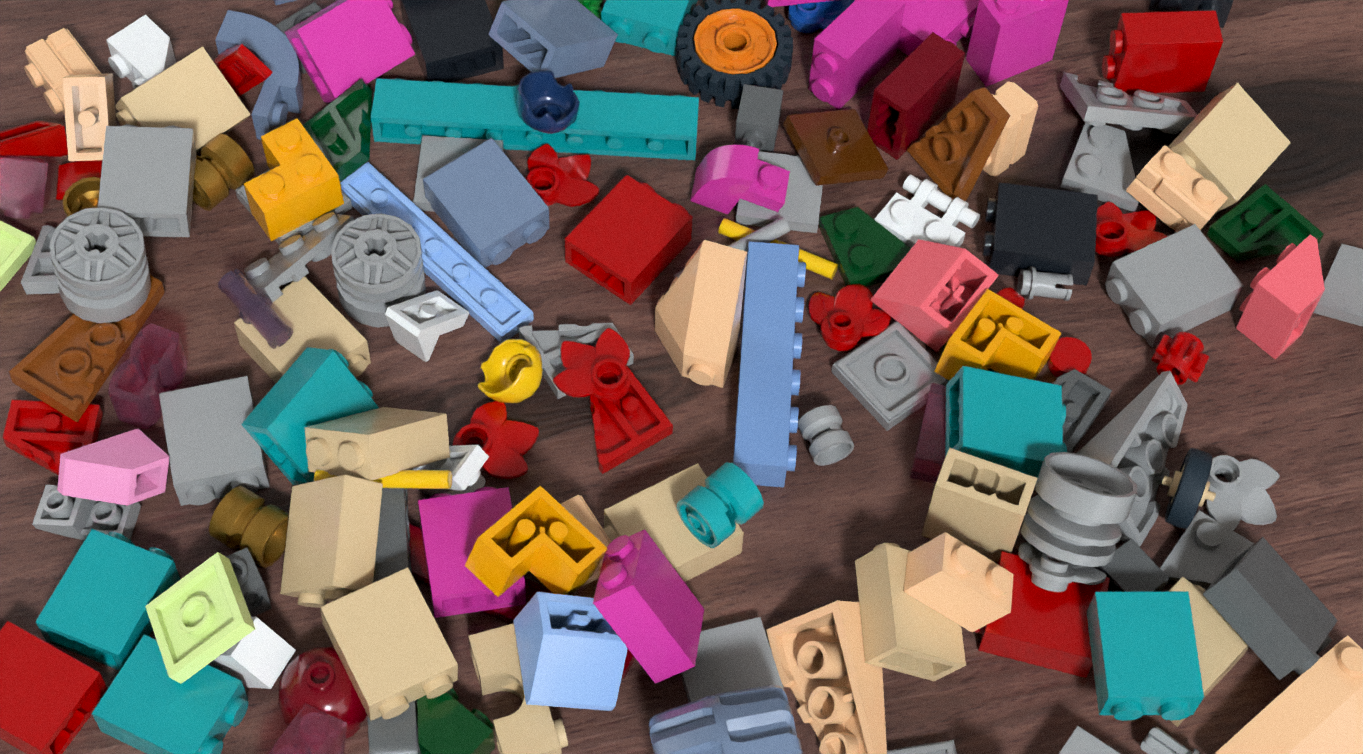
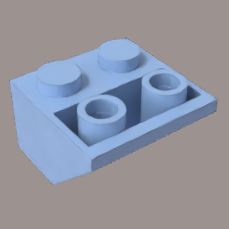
[513,592,628,711]

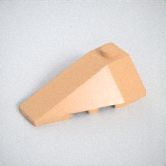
[655,240,747,388]
[766,600,887,754]
[1214,635,1363,754]

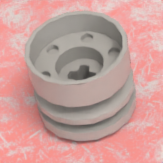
[50,207,151,323]
[331,213,426,328]
[1021,452,1137,567]

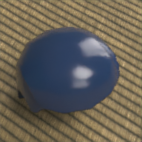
[516,71,580,134]

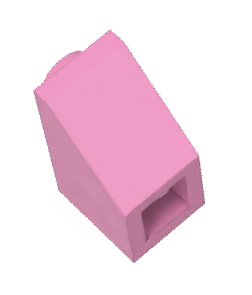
[57,428,170,506]

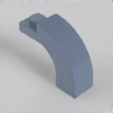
[215,10,304,140]

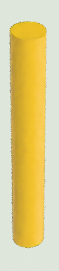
[718,218,838,280]
[314,469,452,489]

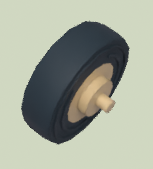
[1161,448,1216,529]

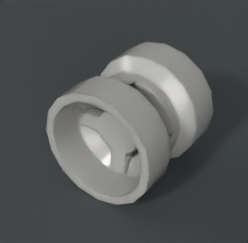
[798,405,854,466]

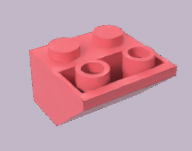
[1236,234,1325,360]
[870,239,999,353]

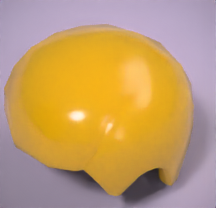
[478,339,543,403]

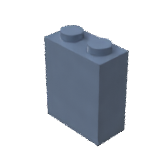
[488,0,618,78]
[423,138,549,268]

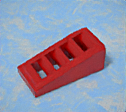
[213,44,273,97]
[0,120,68,157]

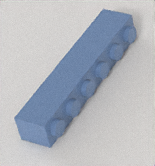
[733,241,806,487]

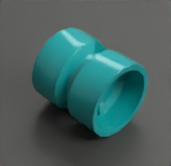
[676,462,764,548]

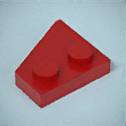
[589,365,673,474]
[2,400,103,475]

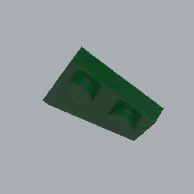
[303,79,372,182]
[1207,184,1324,262]
[818,207,911,287]

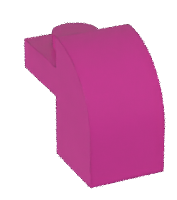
[690,145,790,215]

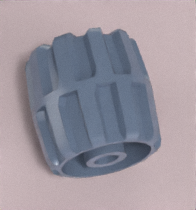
[648,685,803,754]

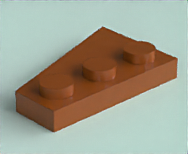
[907,87,1011,201]

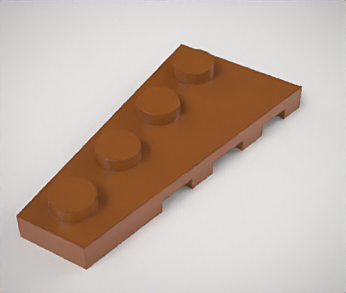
[9,275,165,422]

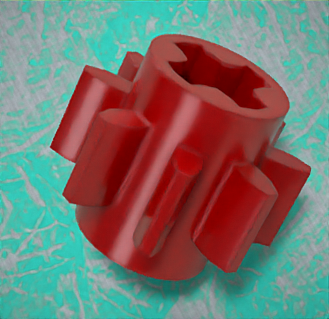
[1152,332,1209,385]

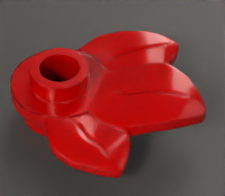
[525,144,599,207]
[1095,201,1168,257]
[808,284,891,351]
[553,328,631,401]
[453,401,539,479]

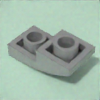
[32,485,141,540]

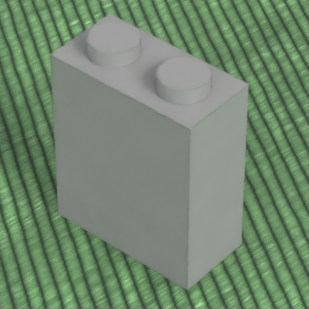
[98,124,196,237]
[1105,224,1244,348]
[159,376,270,506]

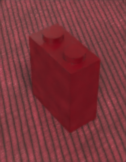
[867,32,965,160]

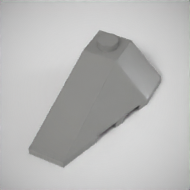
[1076,371,1188,546]

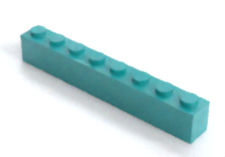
[371,78,699,160]

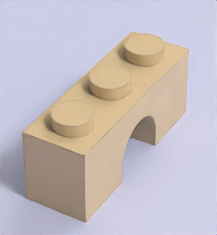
[468,623,568,754]

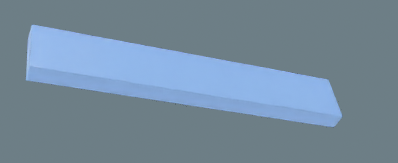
[340,162,534,343]

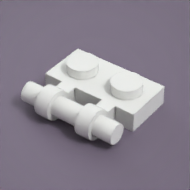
[874,174,980,248]

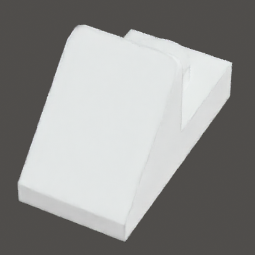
[385,290,469,362]
[413,445,489,497]

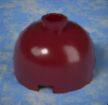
[278,646,367,744]

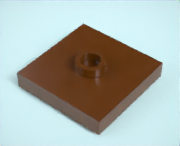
[783,109,889,186]

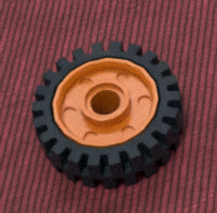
[676,0,793,109]

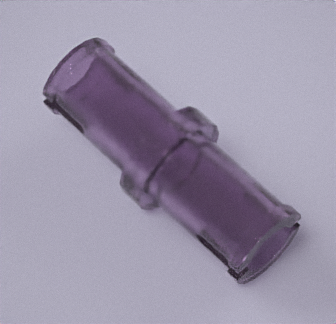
[218,269,293,349]

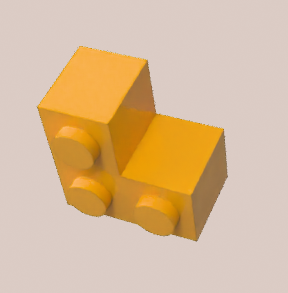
[244,118,344,241]
[934,289,1062,381]
[464,486,608,597]

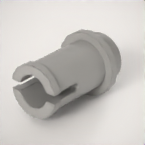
[1017,266,1073,301]

